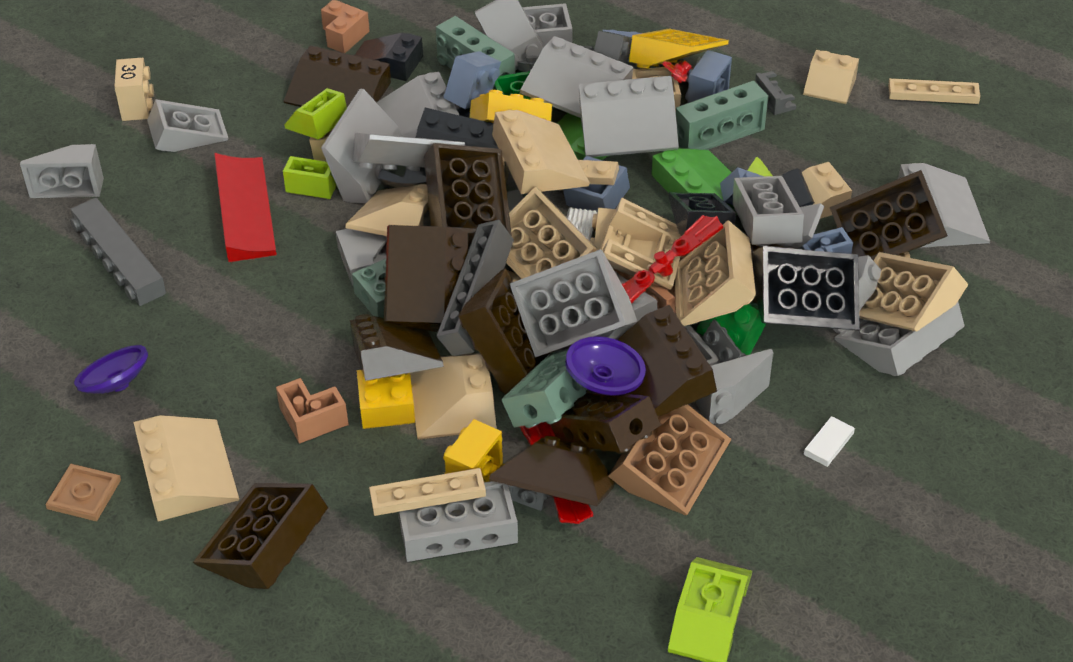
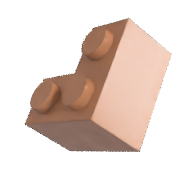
[321,0,370,53]
[276,378,348,444]

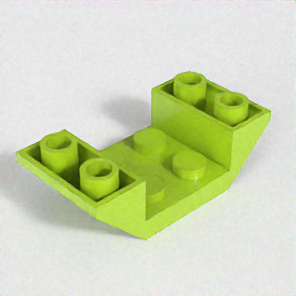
[668,557,752,662]

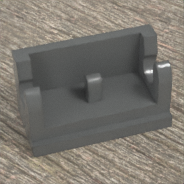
[755,71,796,115]

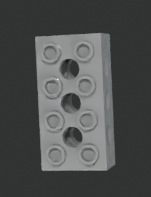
[398,481,518,562]

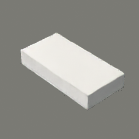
[804,416,855,467]

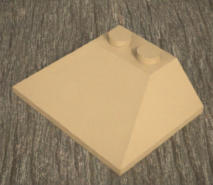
[346,184,429,236]
[600,198,681,290]
[410,352,497,439]

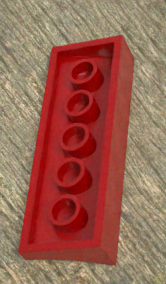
[215,153,277,262]

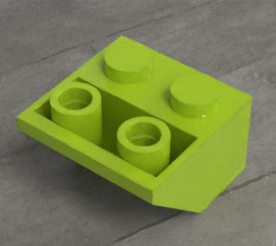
[284,88,347,140]
[283,156,337,199]

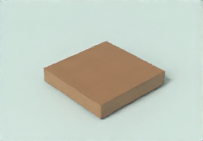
[45,464,121,521]

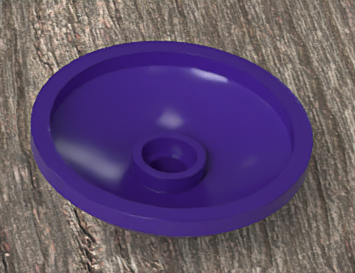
[565,336,646,396]
[74,345,148,394]

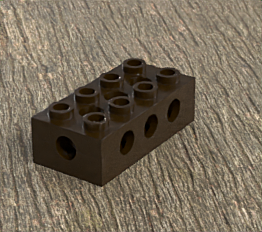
[550,390,661,453]

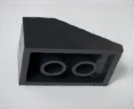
[354,32,423,81]
[669,192,736,236]

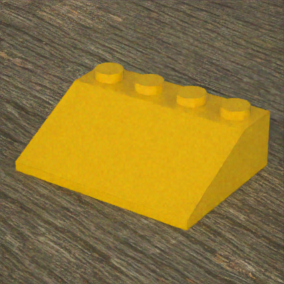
[629,29,729,69]

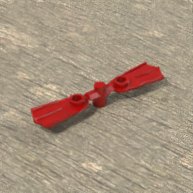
[662,60,693,83]
[622,215,724,304]
[520,422,593,524]

